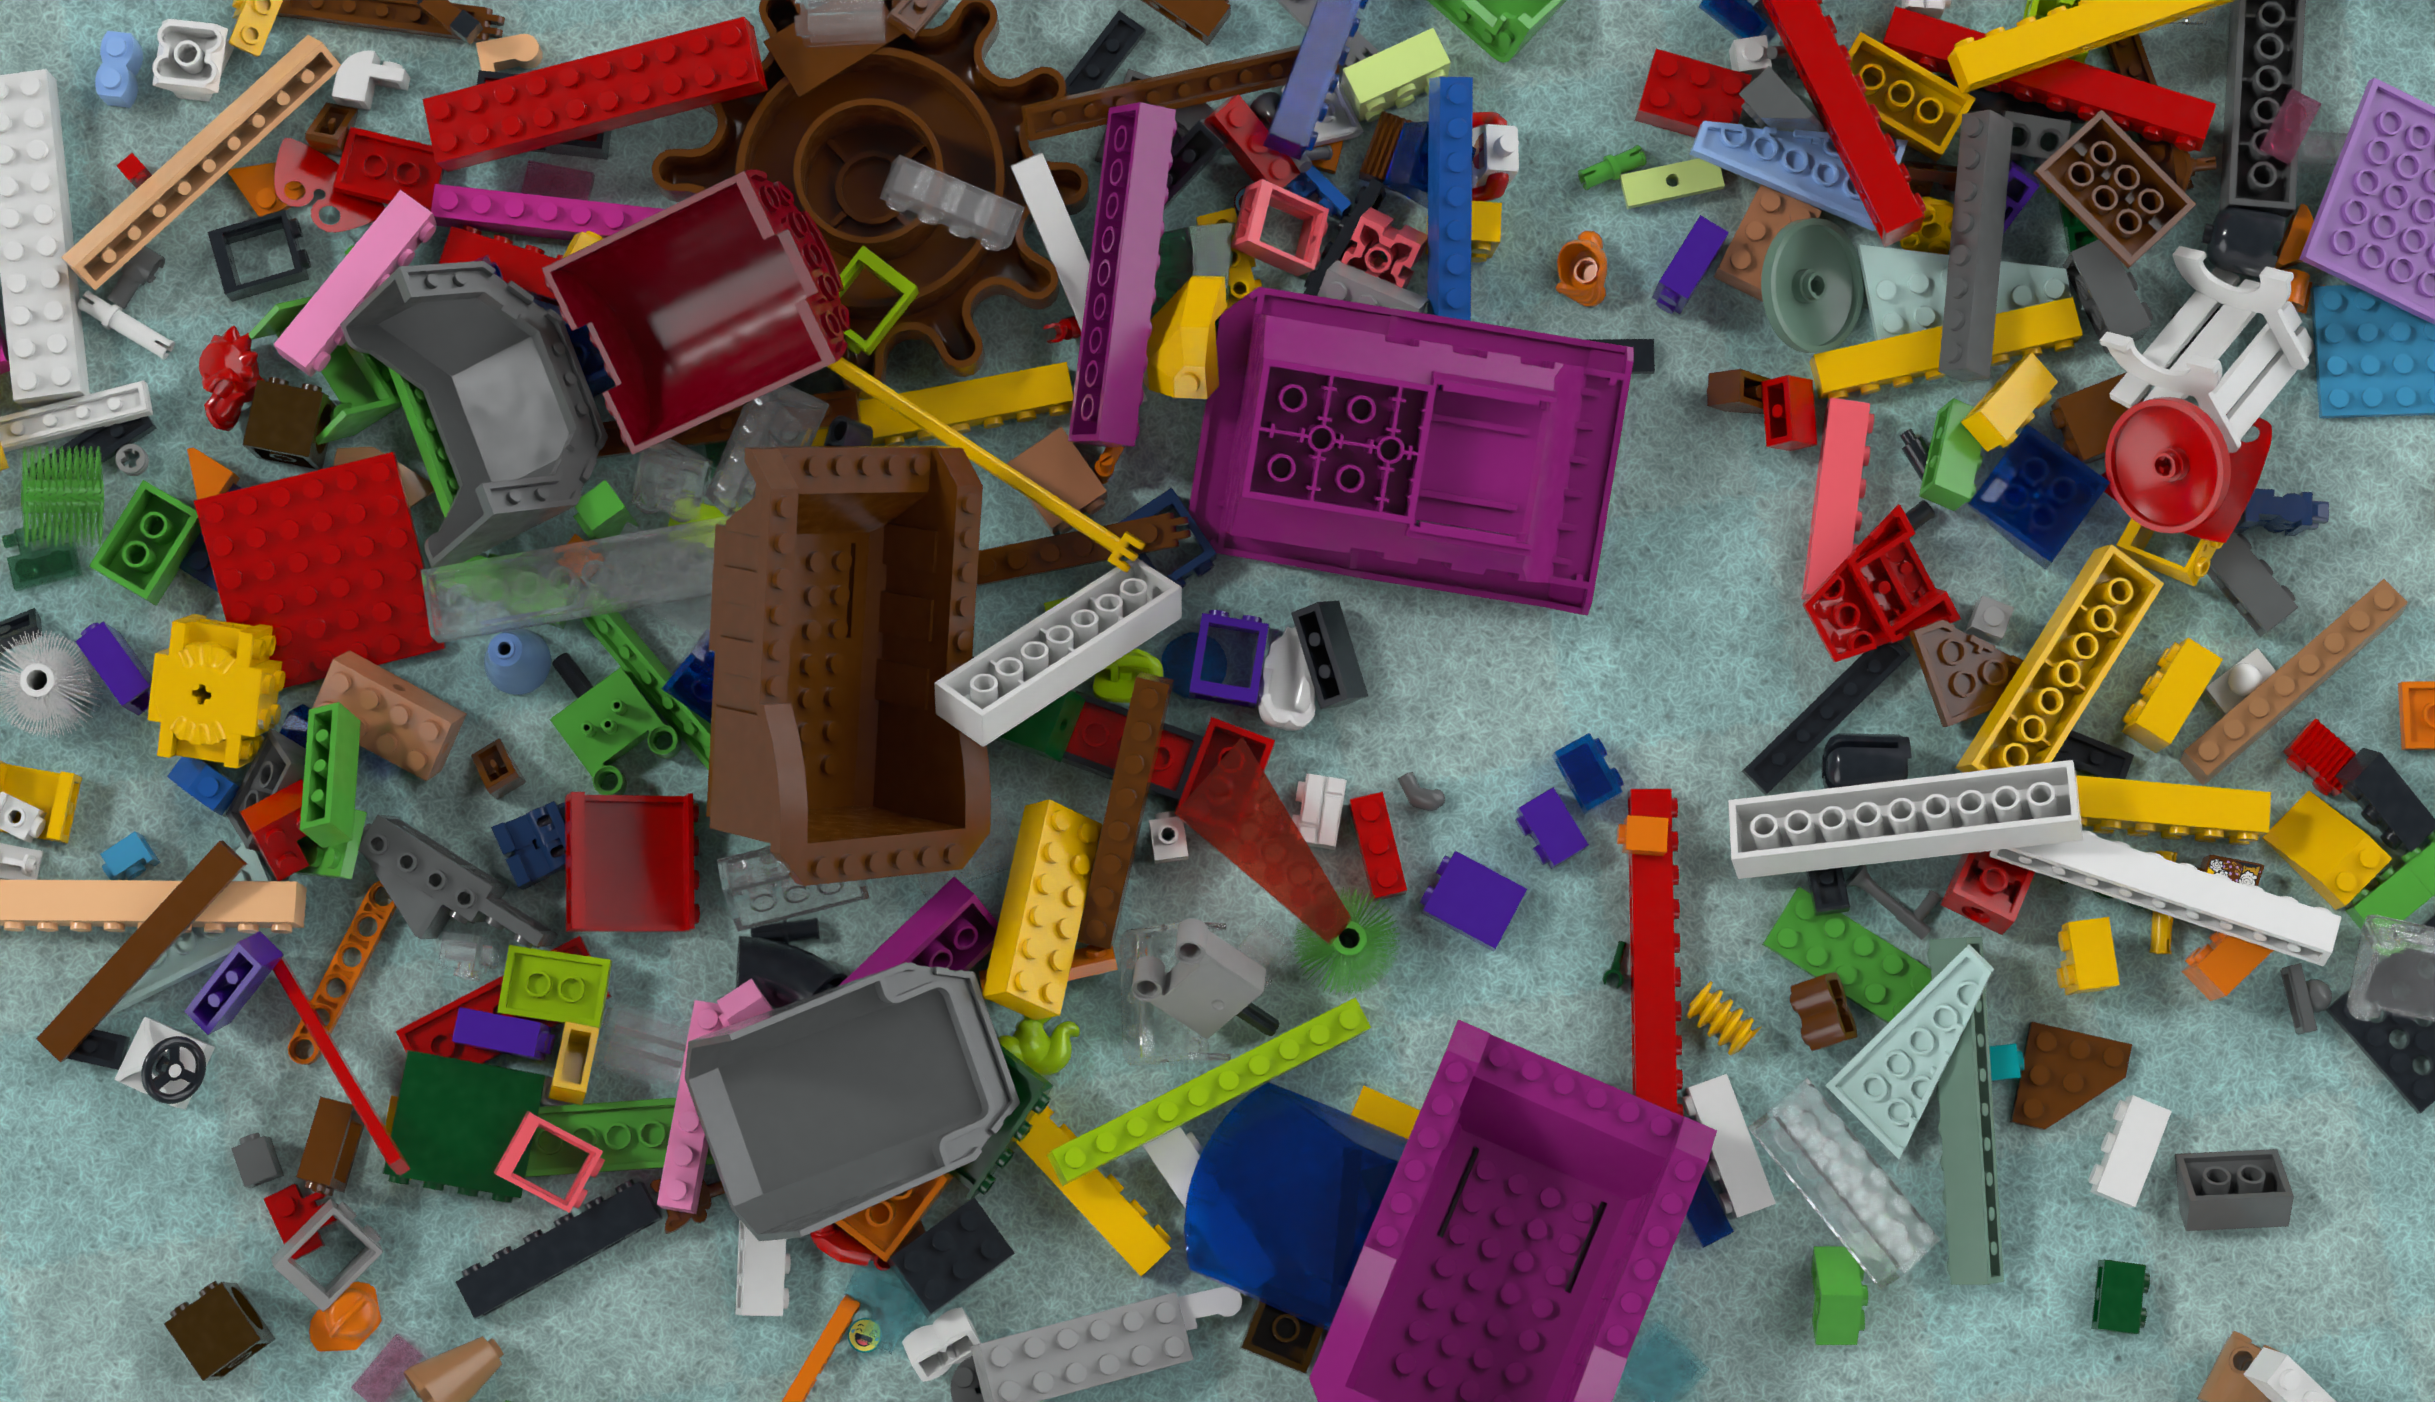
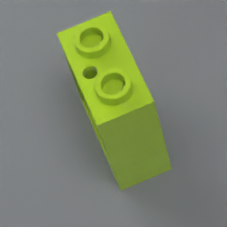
[839,246,919,356]

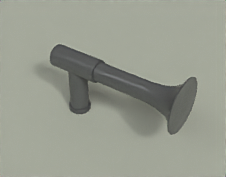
[1250,92,1333,172]
[1845,865,1942,940]

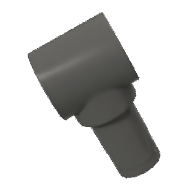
[107,246,165,309]

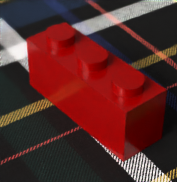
[1205,94,1301,188]
[1349,791,1407,902]

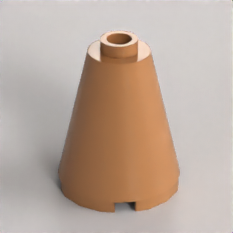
[403,1336,504,1402]

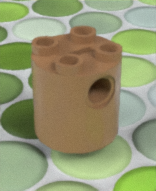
[2197,1331,2279,1402]

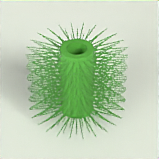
[21,446,104,548]
[1293,887,1400,996]

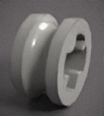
[115,444,149,476]

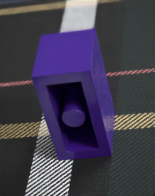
[1515,787,1589,869]

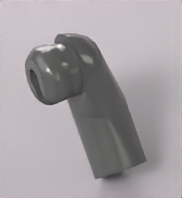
[1398,772,1445,811]

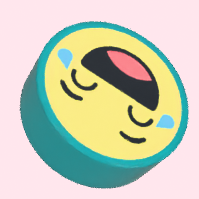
[848,1318,883,1353]

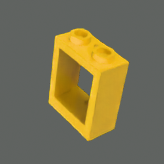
[2116,518,2224,587]

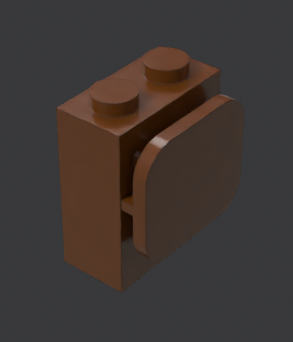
[2050,372,2144,467]

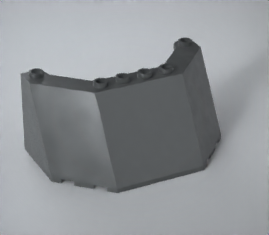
[340,261,608,568]

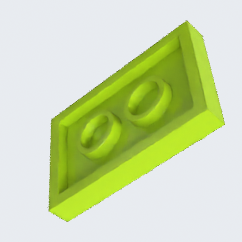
[497,945,612,1028]

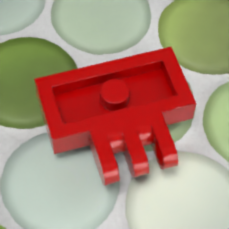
[264,1183,338,1260]

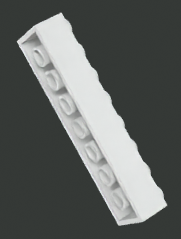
[934,558,1182,747]

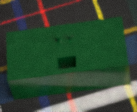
[972,656,1086,763]

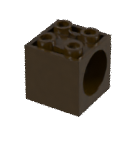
[242,377,336,470]
[164,1281,275,1381]

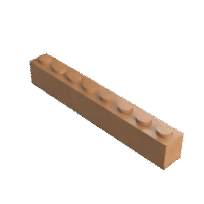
[2180,579,2408,786]

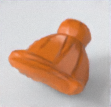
[1555,231,1607,306]

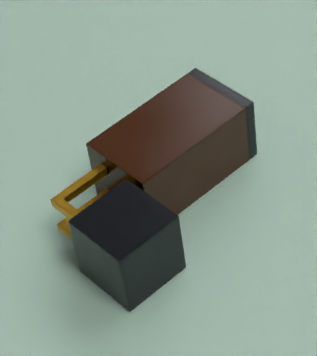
[417,0,483,45]

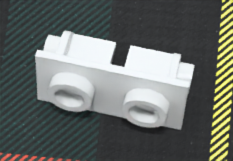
[0,843,44,880]

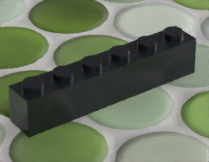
[456,1179,663,1319]

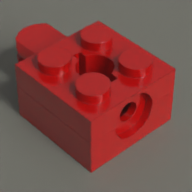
[1940,851,2035,935]

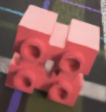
[1341,207,1428,289]

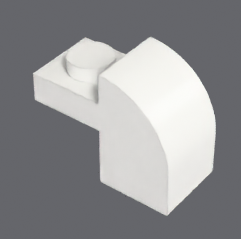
[332,50,410,110]

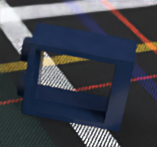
[1118,488,1217,589]

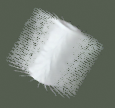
[0,631,103,738]

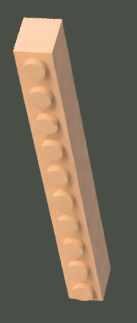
[61,35,341,291]
[0,879,307,934]

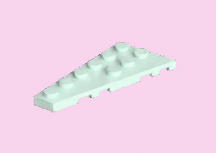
[1857,244,2071,340]
[105,841,280,1018]
[1825,944,1994,1159]

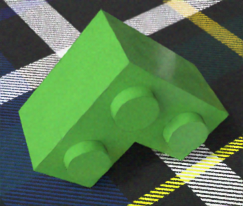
[1811,1246,1868,1345]

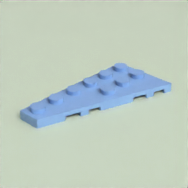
[1690,121,1908,231]

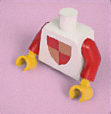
[1472,112,1519,202]

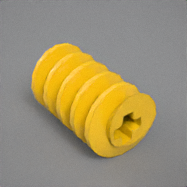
[1686,981,1762,1056]

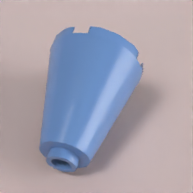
[484,628,552,695]

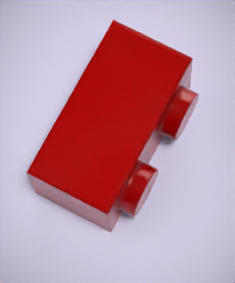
[116,153,152,189]

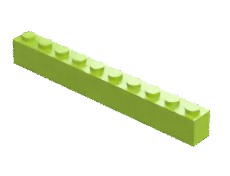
[1047,997,1371,1186]

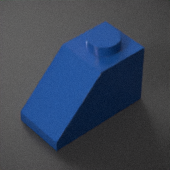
[167,757,240,816]

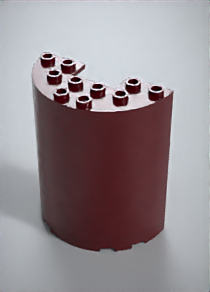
[542,169,850,455]

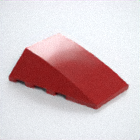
[1802,504,1962,662]

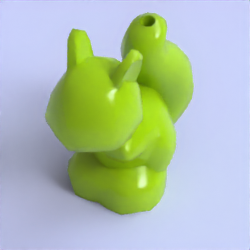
[998,996,1080,1075]

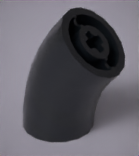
[736,936,847,1008]

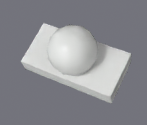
[2204,648,2276,716]

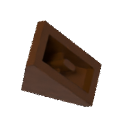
[305,102,358,157]
[471,738,526,800]

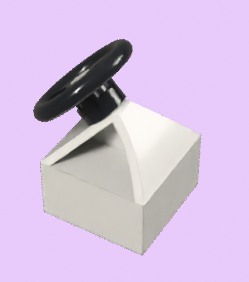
[114,1017,215,1110]

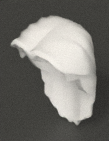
[1258,627,1316,731]

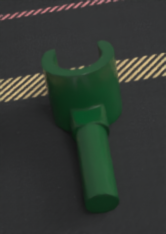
[1602,941,1627,989]

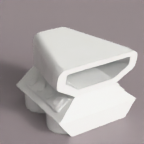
[152,19,234,102]

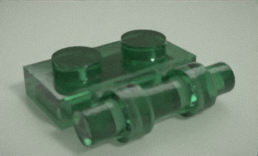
[2,520,83,591]

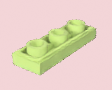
[1620,158,1725,209]

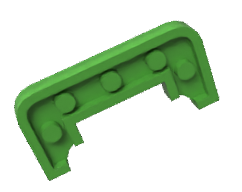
[1427,0,1567,63]

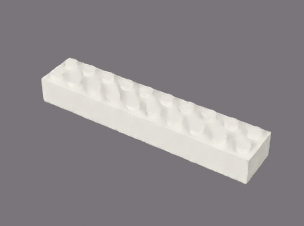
[0,69,90,408]
[1728,760,2083,879]

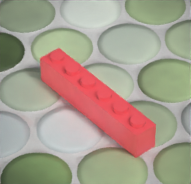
[1802,398,1874,600]

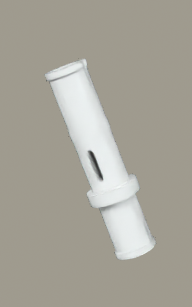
[77,290,175,360]

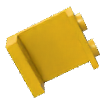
[0,761,82,844]

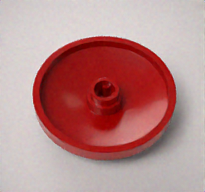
[2105,397,2231,533]

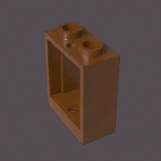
[296,1096,364,1196]

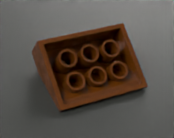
[2033,110,2197,269]

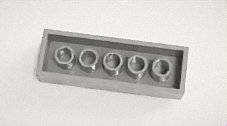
[970,1292,1194,1402]

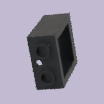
[208,209,311,302]

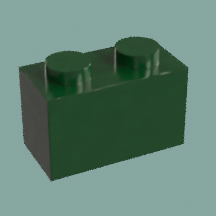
[2091,1259,2150,1334]

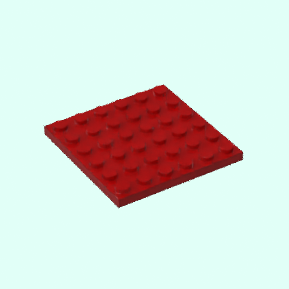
[194,451,446,688]

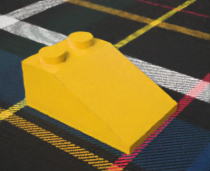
[2262,791,2392,910]

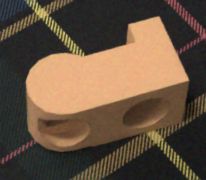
[476,34,543,72]

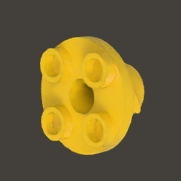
[1899,196,1954,255]

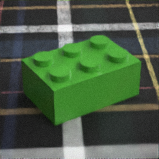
[89,480,202,606]

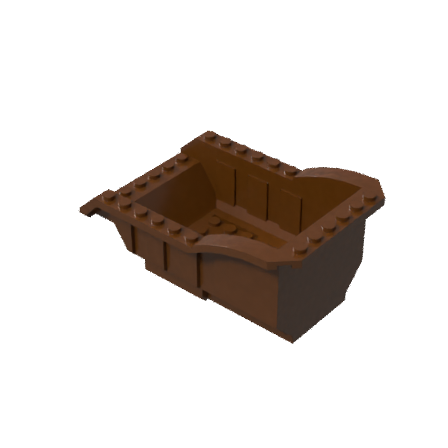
[706,446,991,886]

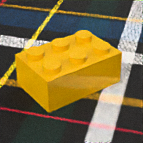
[2121,638,2223,753]

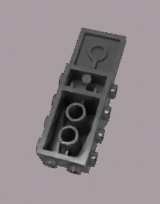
[359,815,558,949]

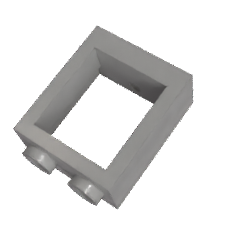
[271,1198,383,1312]

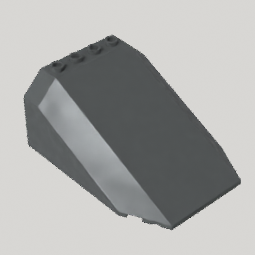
[685,962,1020,1241]

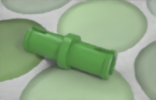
[1578,145,1647,190]

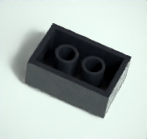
[887,1197,1015,1319]

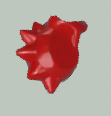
[199,326,265,431]

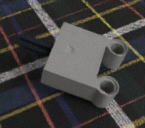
[1132,918,1280,1039]

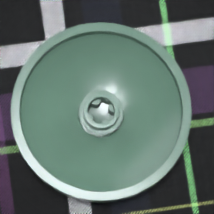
[1761,218,1864,353]

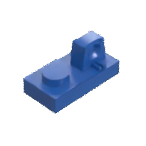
[1287,164,1352,220]

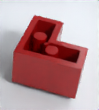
[240,779,309,881]

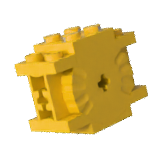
[147,614,285,769]

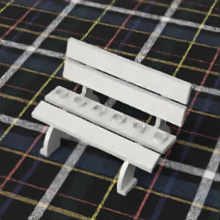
[2100,246,2315,453]

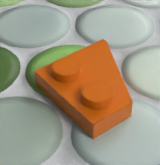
[227,162,316,217]

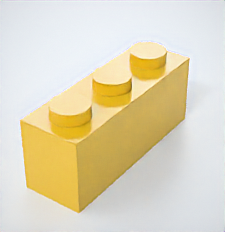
[1961,353,2058,452]

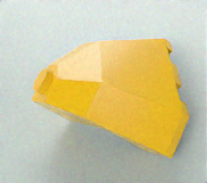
[1142,276,1227,399]

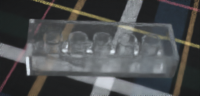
[1747,1078,1941,1290]

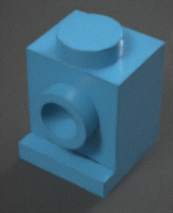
[100,831,161,880]

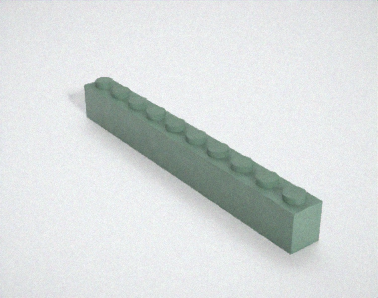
[1927,937,2004,1285]

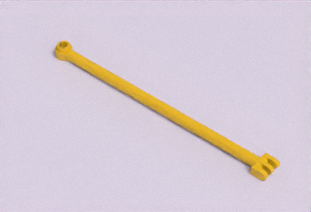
[826,357,1146,573]

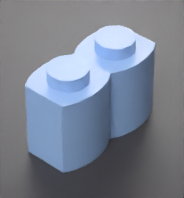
[95,31,143,108]

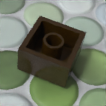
[1239,1283,1331,1374]

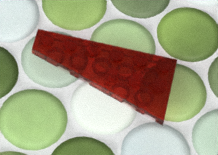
[1175,736,1352,946]

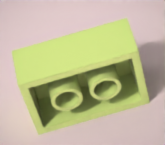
[1341,28,1451,122]

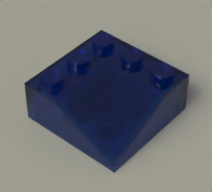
[1968,424,2110,569]

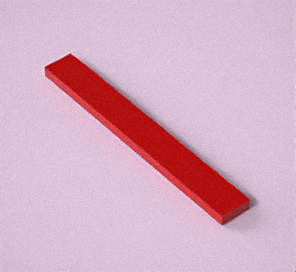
[273,956,410,1176]

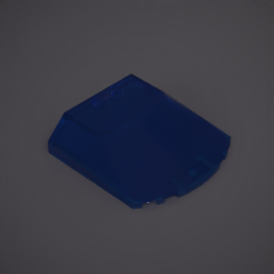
[1183,1082,1408,1331]

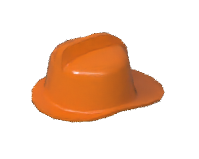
[309,1282,382,1352]

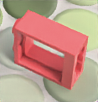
[1231,179,1329,277]
[494,1111,605,1213]

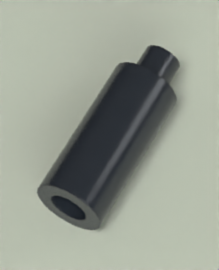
[1900,429,1929,481]

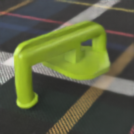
[1093,649,1163,703]

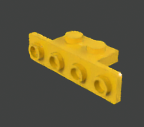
[228,0,283,57]

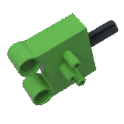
[549,652,682,795]

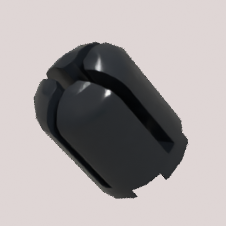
[1821,733,1912,789]

